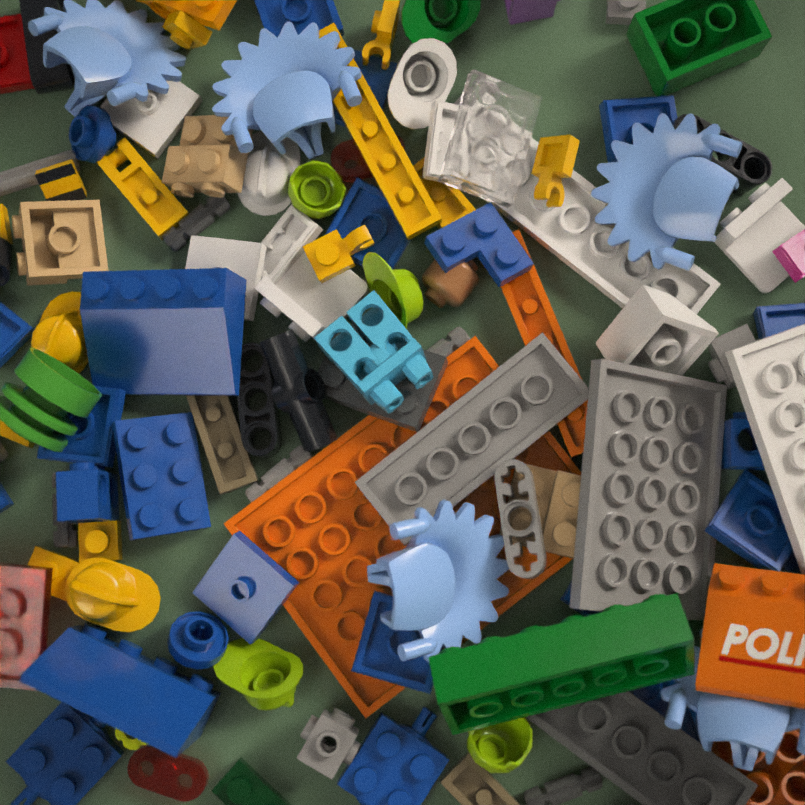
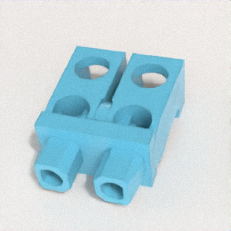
[314,290,434,414]

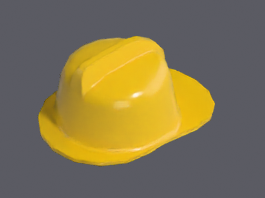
[31,291,89,373]
[65,557,161,632]

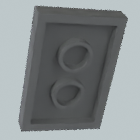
[317,325,448,432]

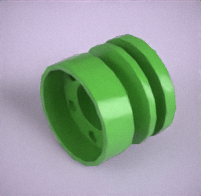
[0,347,102,452]

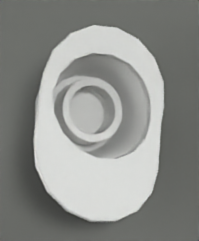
[387,38,457,130]
[238,130,300,216]

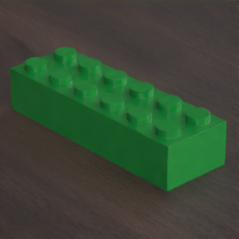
[428,593,695,735]

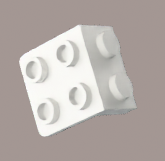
[714,178,805,294]
[255,252,369,342]

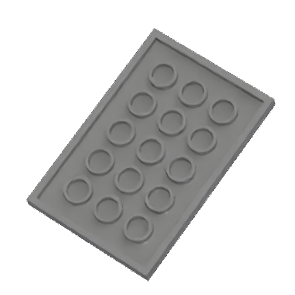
[569,359,727,621]

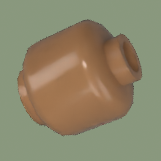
[422,259,479,308]

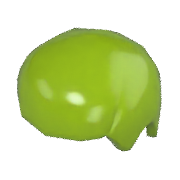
[288,160,346,219]
[467,717,533,773]

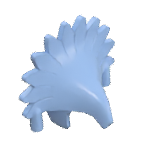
[28,0,186,117]
[212,22,362,160]
[591,113,743,271]
[367,499,509,662]
[661,628,805,771]

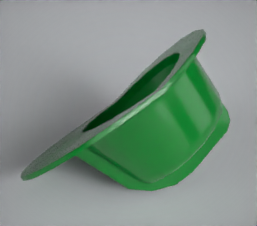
[401,0,481,44]

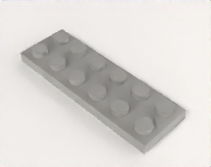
[355,332,589,546]

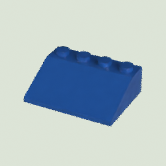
[80,268,247,396]
[19,622,221,758]

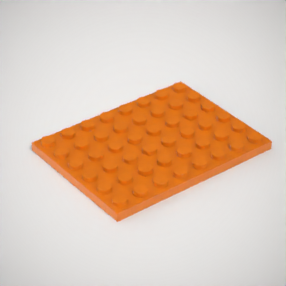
[223,336,581,719]

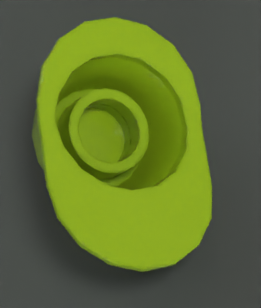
[363,252,423,329]
[213,638,304,711]

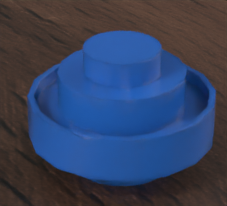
[69,105,116,164]
[167,611,229,670]

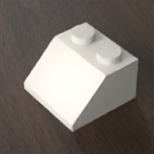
[596,284,719,376]

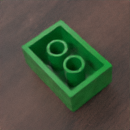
[626,0,772,96]

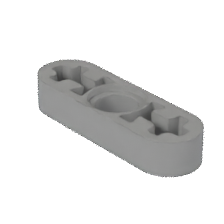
[494,459,547,579]

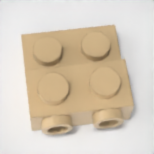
[162,115,253,198]
[12,200,109,286]
[499,463,581,559]

